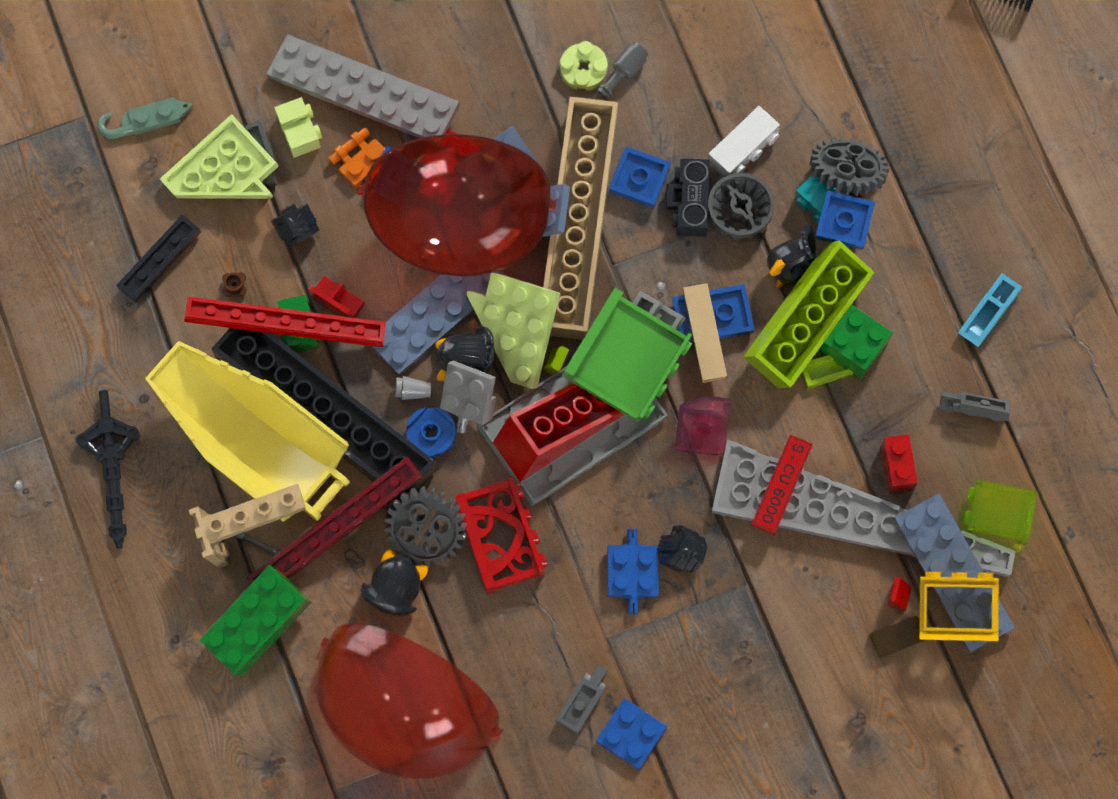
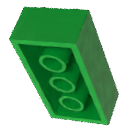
[199,565,312,677]

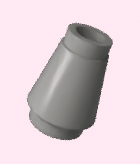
[394,376,431,400]

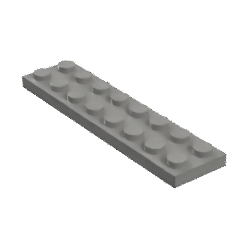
[266,34,460,146]

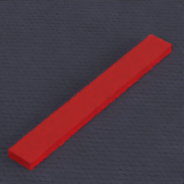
[184,296,386,348]

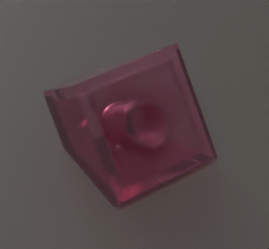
[674,396,730,456]

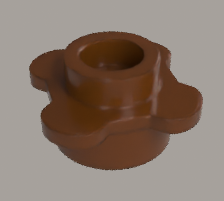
[222,272,247,297]

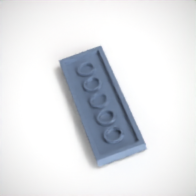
[370,245,506,377]
[894,493,1015,652]

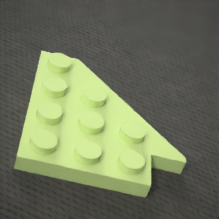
[160,114,279,199]
[466,273,560,389]

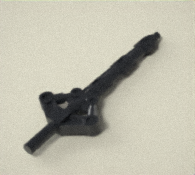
[76,390,140,549]

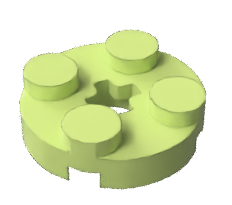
[560,41,608,90]

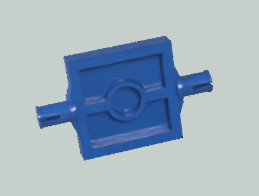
[607,529,659,615]

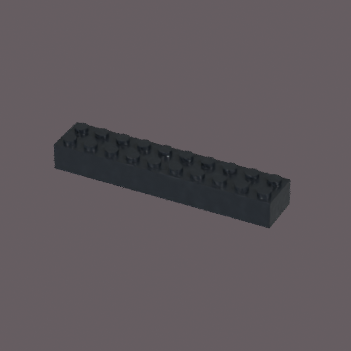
[211,328,437,500]

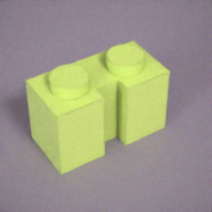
[274,97,323,158]

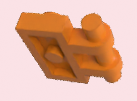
[328,127,385,189]

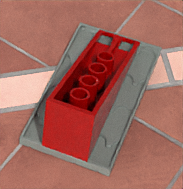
[476,366,668,507]

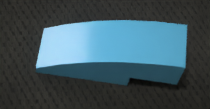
[958,273,1023,347]

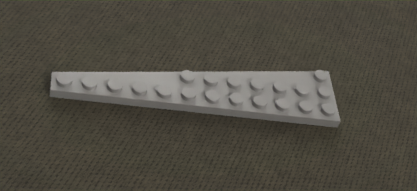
[712,439,1016,577]

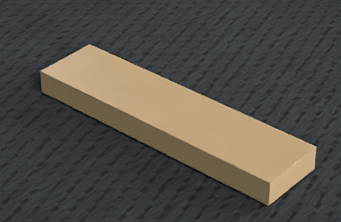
[683,283,727,383]

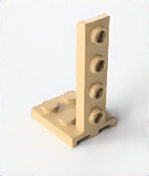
[189,483,306,568]

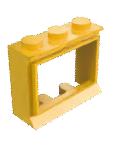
[919,572,999,641]

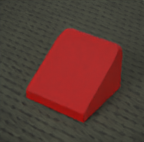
[887,577,911,610]

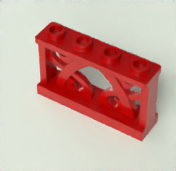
[455,477,548,595]

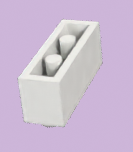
[708,106,780,177]

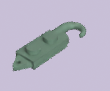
[98,97,193,139]

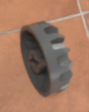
[708,173,774,241]

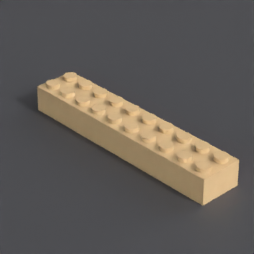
[543,97,618,340]

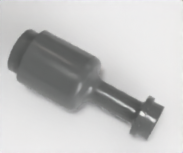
[597,42,649,100]

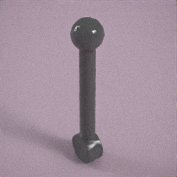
[236,532,282,556]

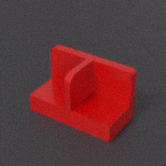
[308,276,365,318]

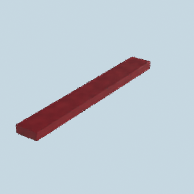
[247,456,424,584]

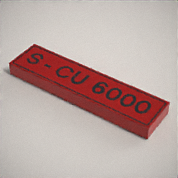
[751,434,813,536]

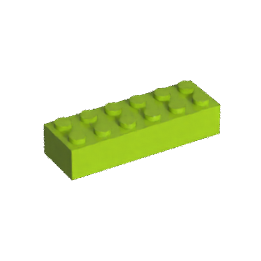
[743,241,875,388]

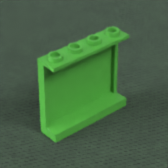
[561,288,692,423]

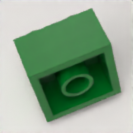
[820,305,893,380]

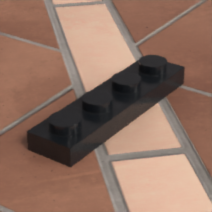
[116,215,201,303]

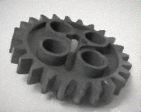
[809,137,889,196]
[384,487,467,568]

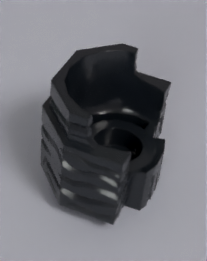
[270,204,320,248]
[657,525,708,573]

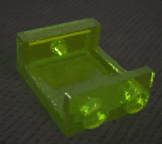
[963,479,1037,545]

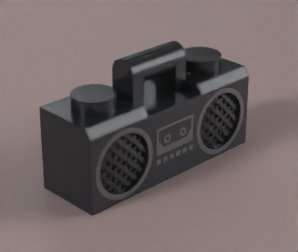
[665,158,710,237]

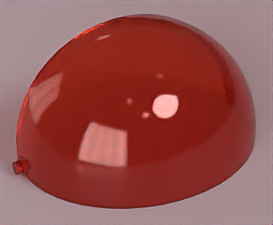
[358,134,556,276]
[316,624,503,779]

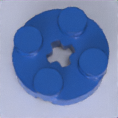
[406,407,456,459]

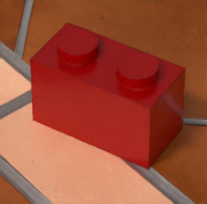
[881,434,918,494]

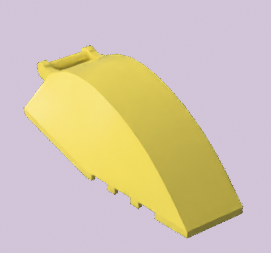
[145,341,350,522]

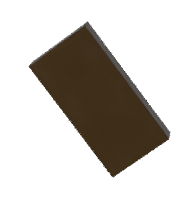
[870,615,926,658]

